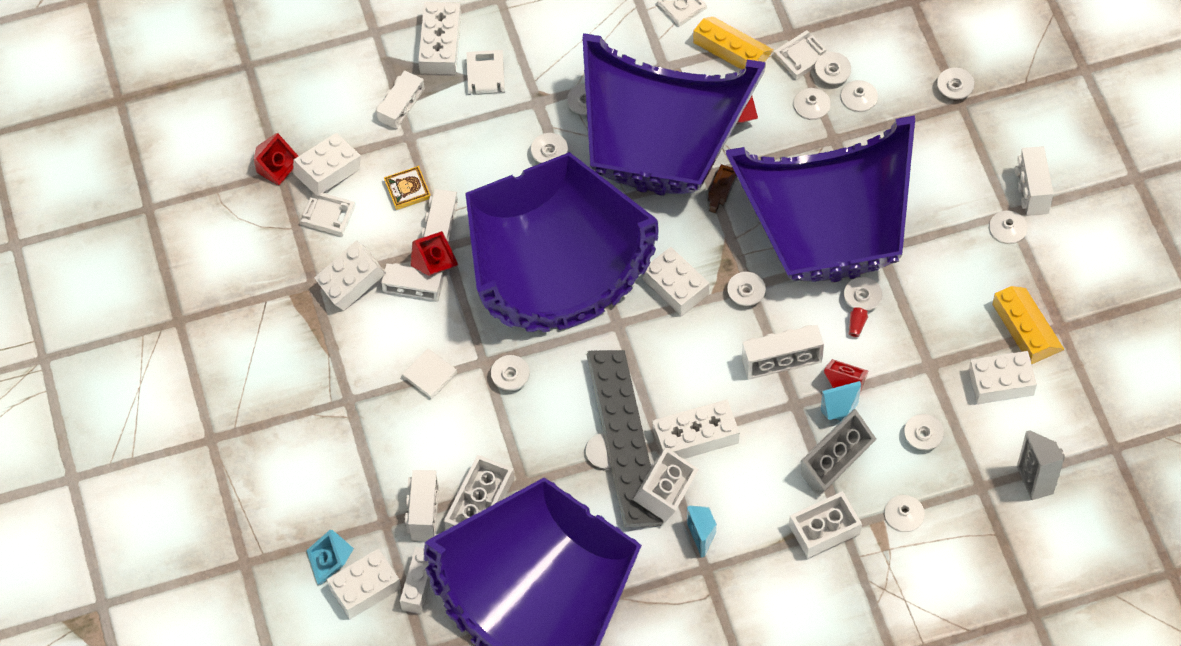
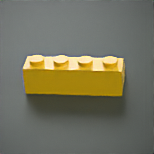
[693,16,774,70]
[992,286,1064,364]

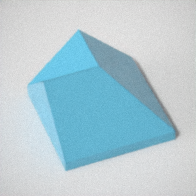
[820,381,861,421]
[687,506,717,558]
[306,530,354,585]

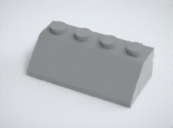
[801,409,877,491]
[1017,430,1065,501]

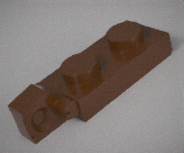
[708,164,737,213]

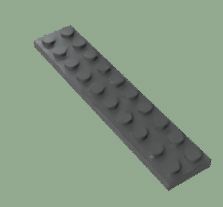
[586,350,664,527]

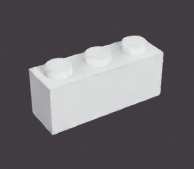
[376,70,425,130]
[422,189,458,244]
[381,263,443,301]
[400,547,430,614]

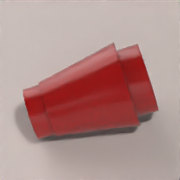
[848,307,868,337]

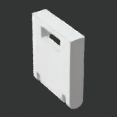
[774,30,828,80]
[466,50,505,94]
[300,193,356,237]

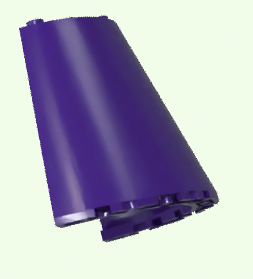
[582,33,766,196]
[725,115,915,283]
[465,152,659,332]
[424,477,642,646]

